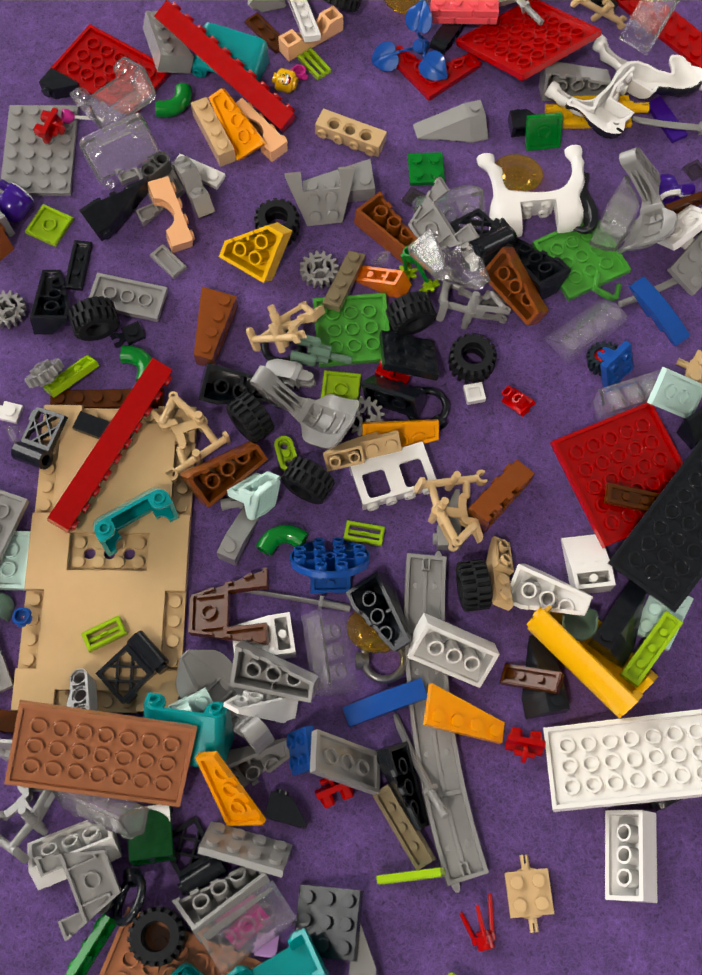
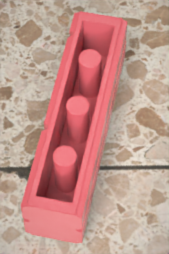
[430,0,499,25]

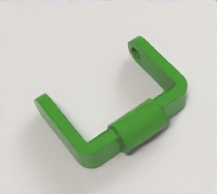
[591,272,622,301]

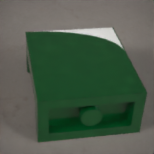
[127,804,177,866]

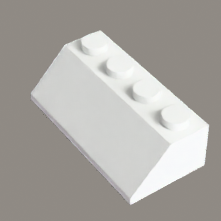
[407,613,500,688]
[605,810,657,903]
[27,811,122,890]

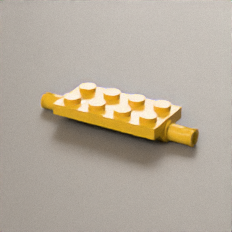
[545,95,649,129]

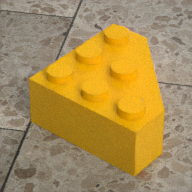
[219,222,292,283]

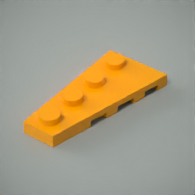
[208,88,267,161]
[362,419,439,447]
[423,683,505,744]
[195,751,266,826]

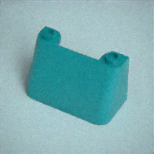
[191,22,269,82]
[93,487,179,557]
[144,692,234,767]
[226,928,330,975]

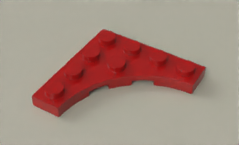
[396,45,481,101]

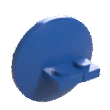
[290,537,370,594]

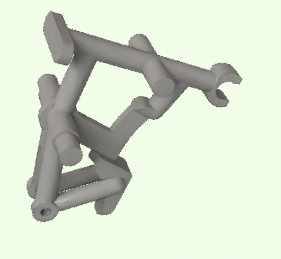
[436,266,511,330]
[0,786,60,864]

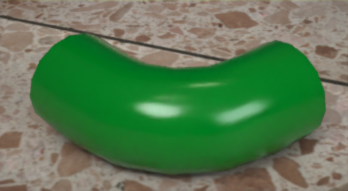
[155,83,192,118]
[120,345,152,382]
[255,524,309,557]

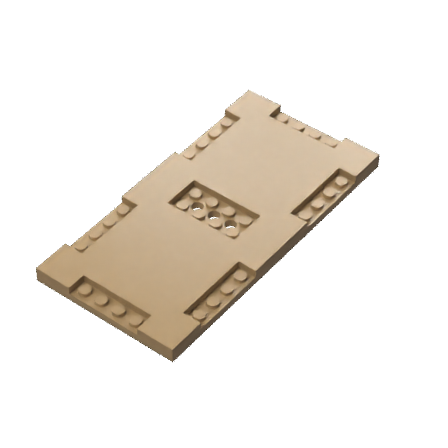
[11,405,198,714]

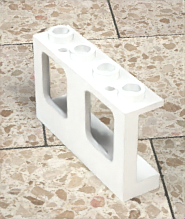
[349,441,436,511]

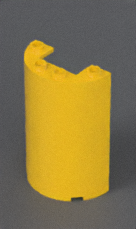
[526,605,659,719]

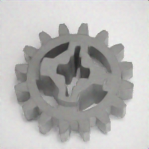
[300,250,339,289]
[0,290,27,329]
[24,358,64,388]
[351,396,385,437]

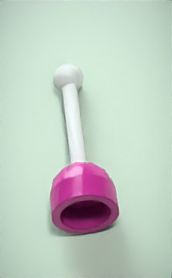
[61,109,104,124]

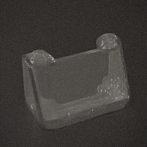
[69,56,156,131]
[79,113,161,190]
[408,229,491,290]

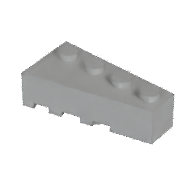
[143,11,194,74]
[539,62,611,101]
[302,159,375,203]
[229,640,319,703]
[172,866,273,944]

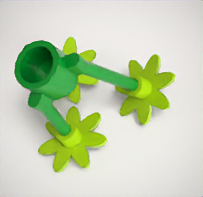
[399,245,441,293]

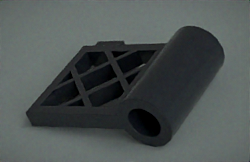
[450,208,514,258]
[11,407,68,470]
[95,631,169,704]
[170,816,227,896]

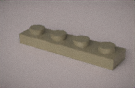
[322,250,366,312]
[372,784,436,870]

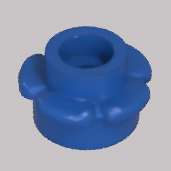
[12,607,33,627]

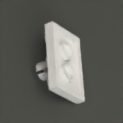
[657,204,702,251]

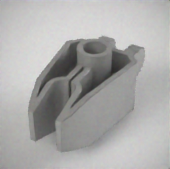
[265,359,316,390]

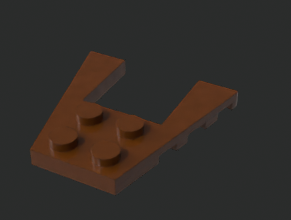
[188,567,269,645]

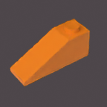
[355,266,412,298]

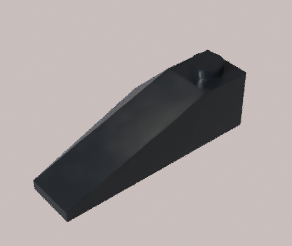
[587,581,647,668]

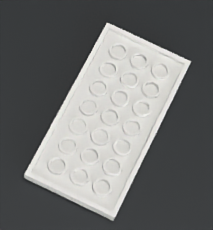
[543,709,702,812]

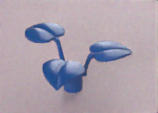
[372,0,448,81]

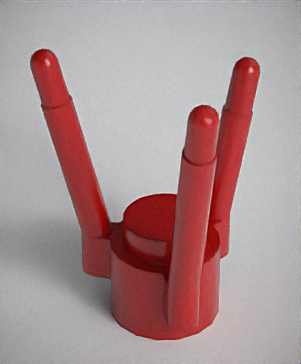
[459,893,496,951]

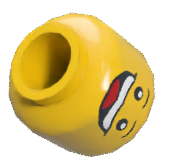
[272,68,298,93]

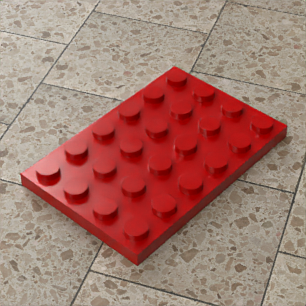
[51,24,171,120]

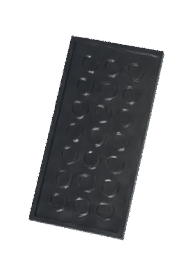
[607,439,702,613]

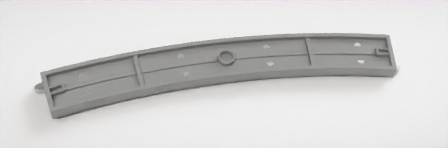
[404,551,489,893]

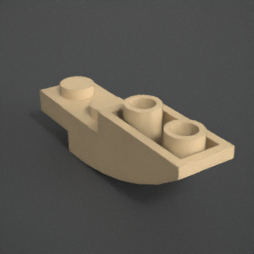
[323,430,402,472]
[486,536,514,611]

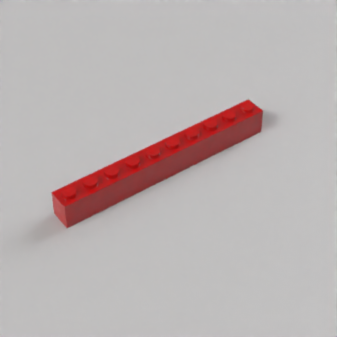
[154,0,297,133]
[47,358,173,533]

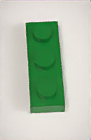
[65,913,117,975]

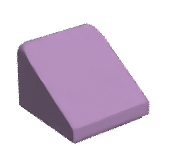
[254,932,279,958]

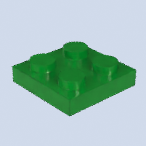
[525,112,563,151]
[408,152,445,186]

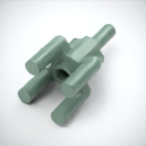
[290,335,352,367]

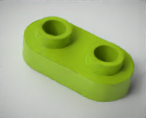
[274,436,297,472]

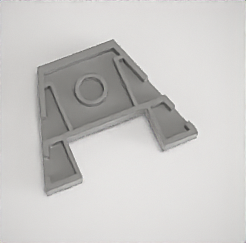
[115,166,185,226]
[284,166,355,226]
[408,177,479,255]
[34,849,121,941]

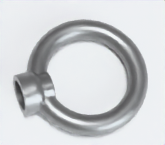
[355,636,406,684]

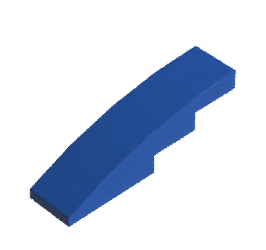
[629,276,691,346]
[343,678,427,727]

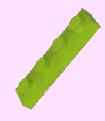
[619,610,683,688]

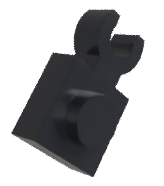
[110,321,146,348]

